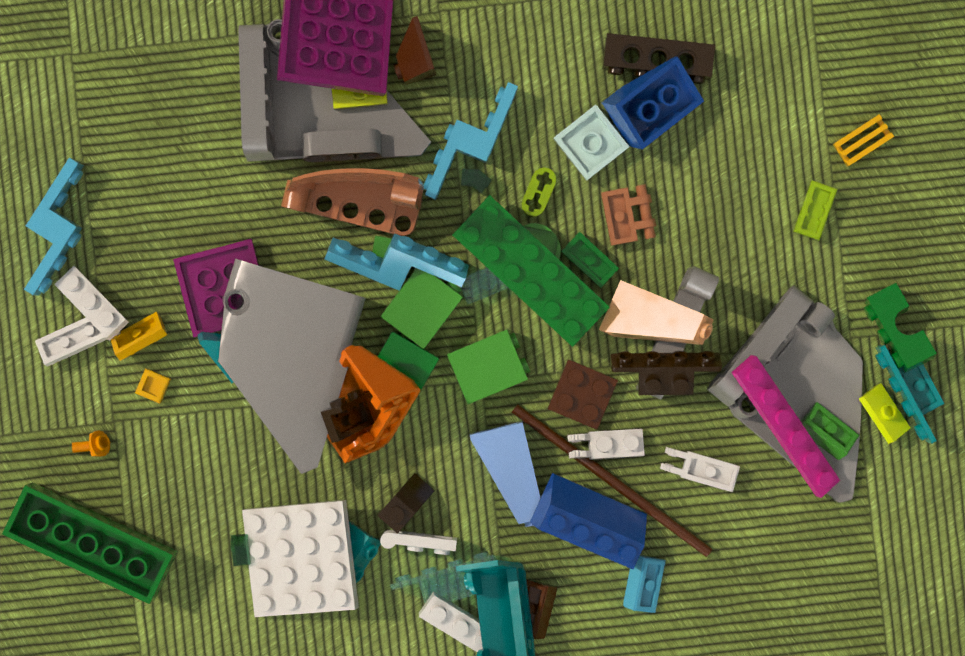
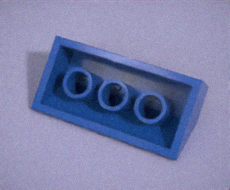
[530,473,647,569]

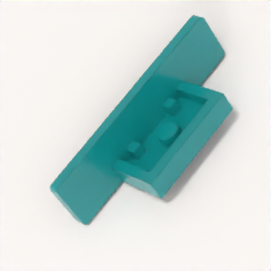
[875,345,945,444]

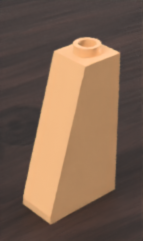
[599,280,713,345]

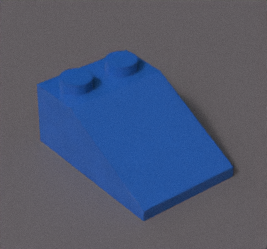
[601,56,704,150]

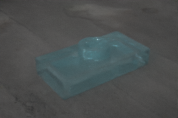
[461,268,508,304]

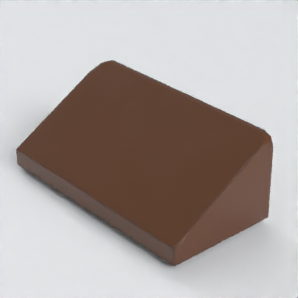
[526,579,557,639]

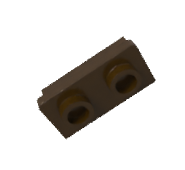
[321,388,374,443]

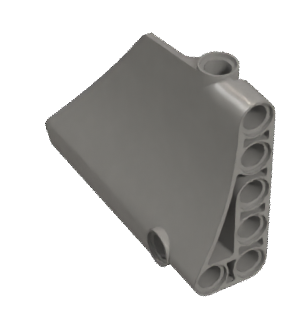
[707,285,863,503]

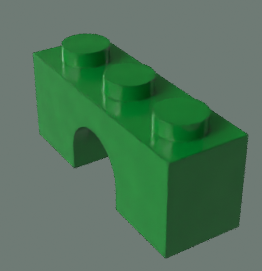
[864,283,937,373]

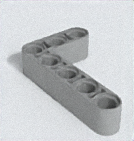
[636,266,719,400]

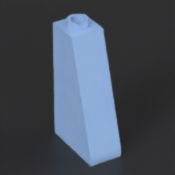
[470,421,541,527]

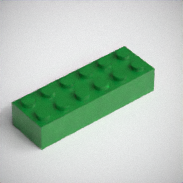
[452,195,610,347]
[2,482,178,604]

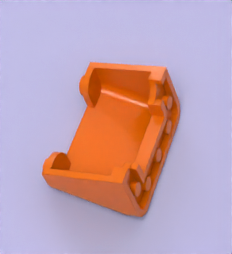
[327,345,420,463]

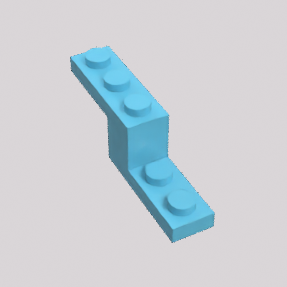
[424,82,518,200]
[24,158,84,296]
[325,233,469,291]

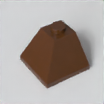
[393,16,436,85]

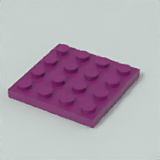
[277,0,393,96]

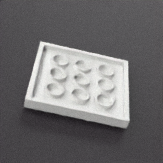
[242,500,359,617]

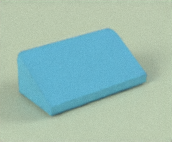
[623,555,666,613]

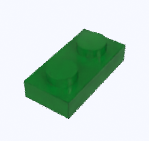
[561,232,619,288]

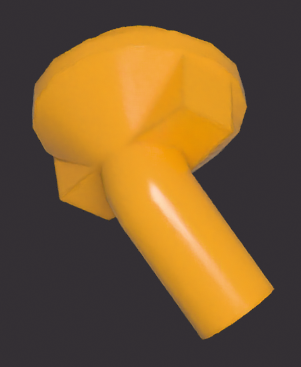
[72,430,110,457]

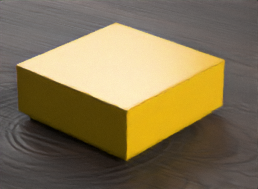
[135,368,171,404]

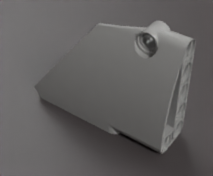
[238,19,431,162]
[218,259,366,474]

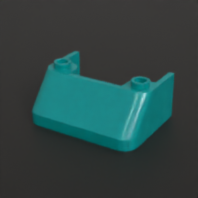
[456,560,536,656]

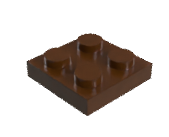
[547,359,618,430]

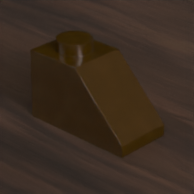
[377,473,435,534]

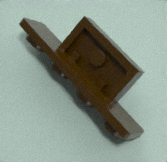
[611,351,722,395]

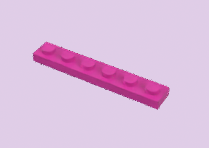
[731,355,840,498]

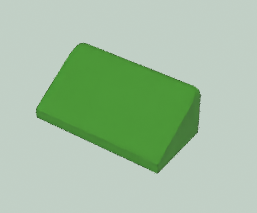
[801,402,859,460]

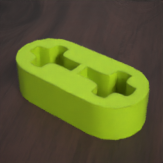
[521,167,556,217]

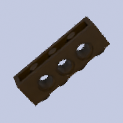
[602,33,715,84]

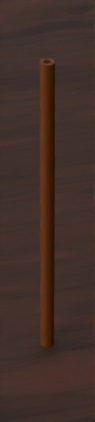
[511,404,712,557]

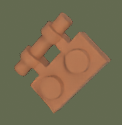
[601,184,657,246]

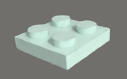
[553,105,629,181]

